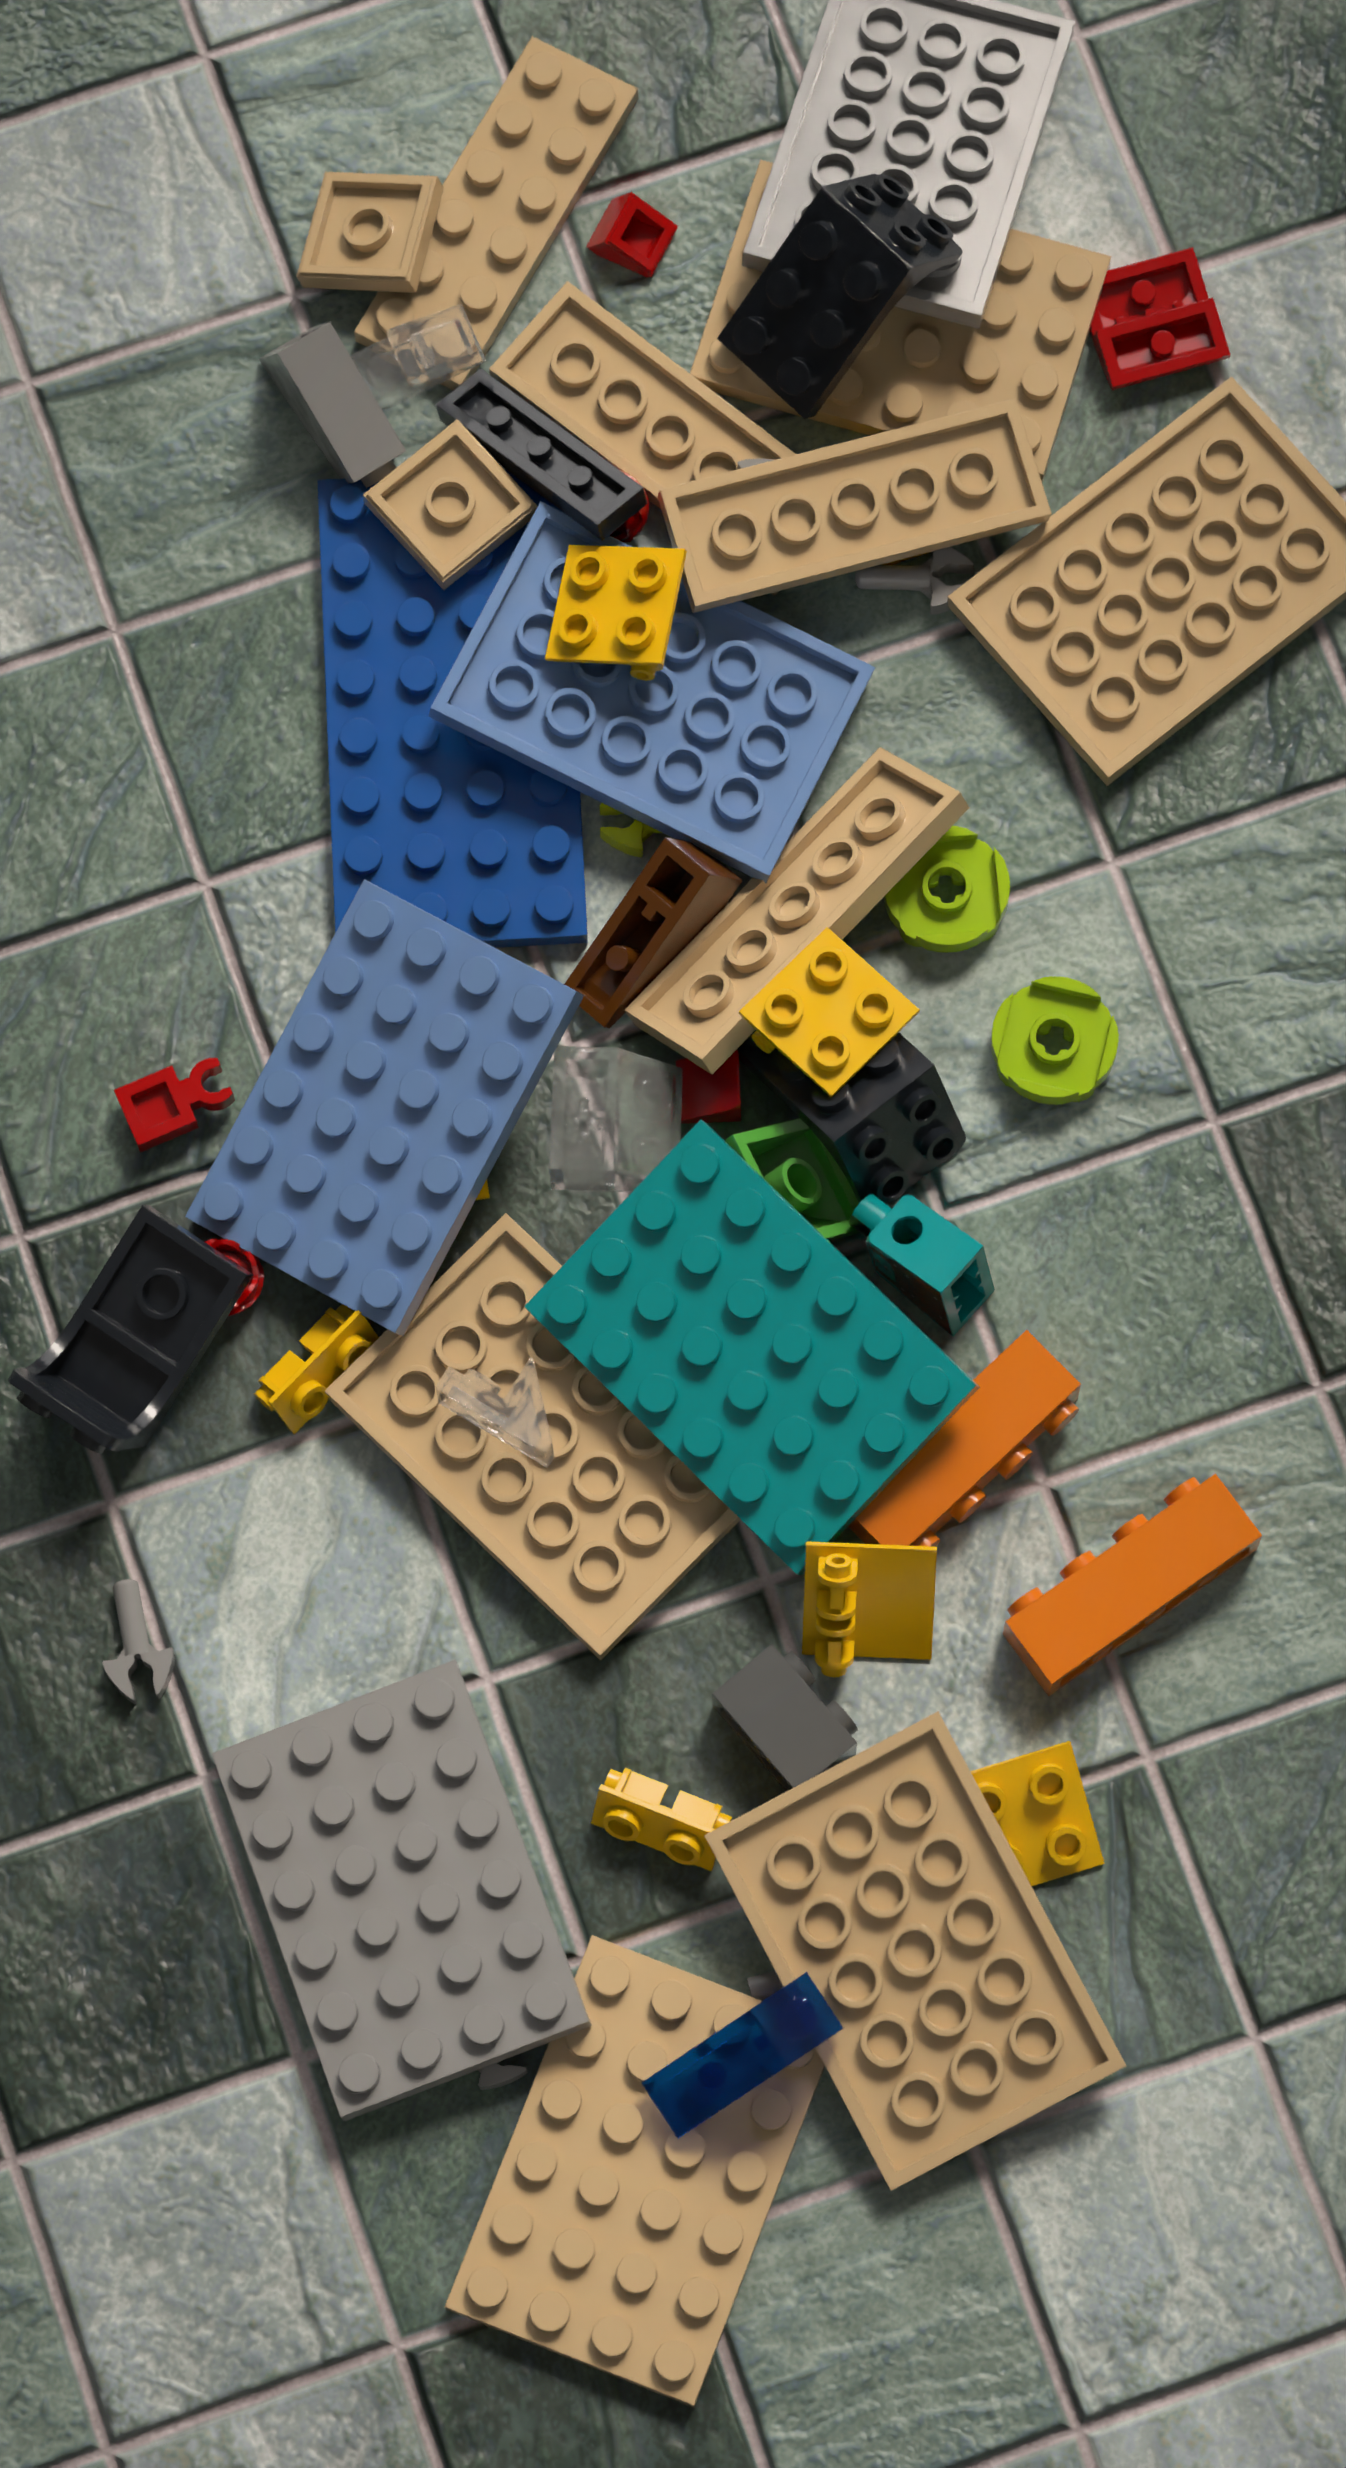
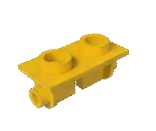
[254,1304,379,1435]
[591,1768,733,1871]

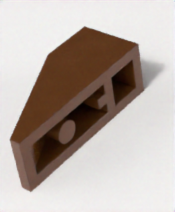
[564,837,743,1028]

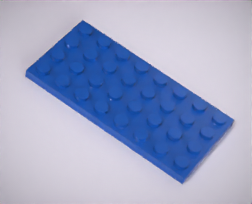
[317,470,588,948]

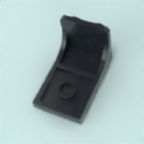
[717,174,963,419]
[737,1030,966,1205]
[7,1205,253,1454]

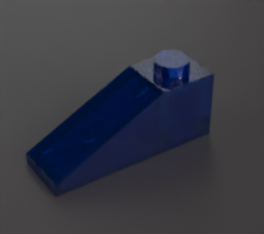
[641,1972,844,2139]

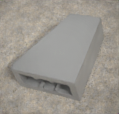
[259,322,406,488]

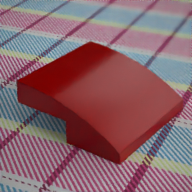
[1090,247,1231,390]

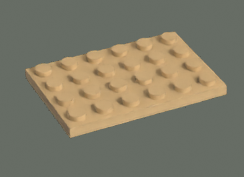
[690,160,1111,483]
[947,376,1346,786]
[325,1213,741,1660]
[704,1711,1126,2191]
[445,1935,825,2407]

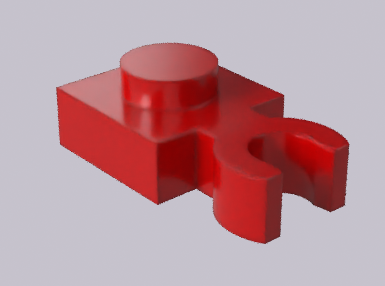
[114,1058,235,1153]

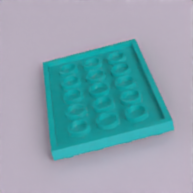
[524,1119,980,1575]

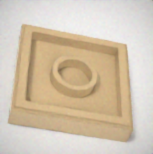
[296,172,444,293]
[363,419,538,590]

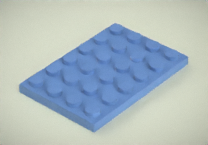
[429,501,875,883]
[185,879,584,1336]

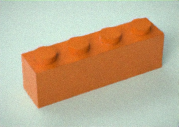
[848,1330,1081,1547]
[1003,1473,1262,1697]

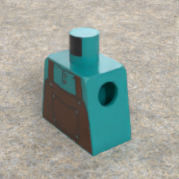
[849,1194,995,1337]

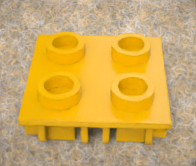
[545,545,687,681]
[738,927,920,1098]
[802,1542,937,1677]
[971,1741,1105,1886]

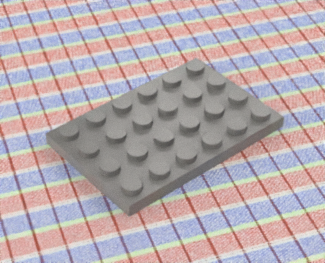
[742,0,1075,329]
[212,1660,592,2122]

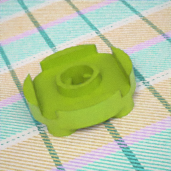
[884,826,1010,953]
[991,976,1119,1105]

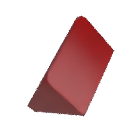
[586,192,679,278]
[676,1049,741,1124]

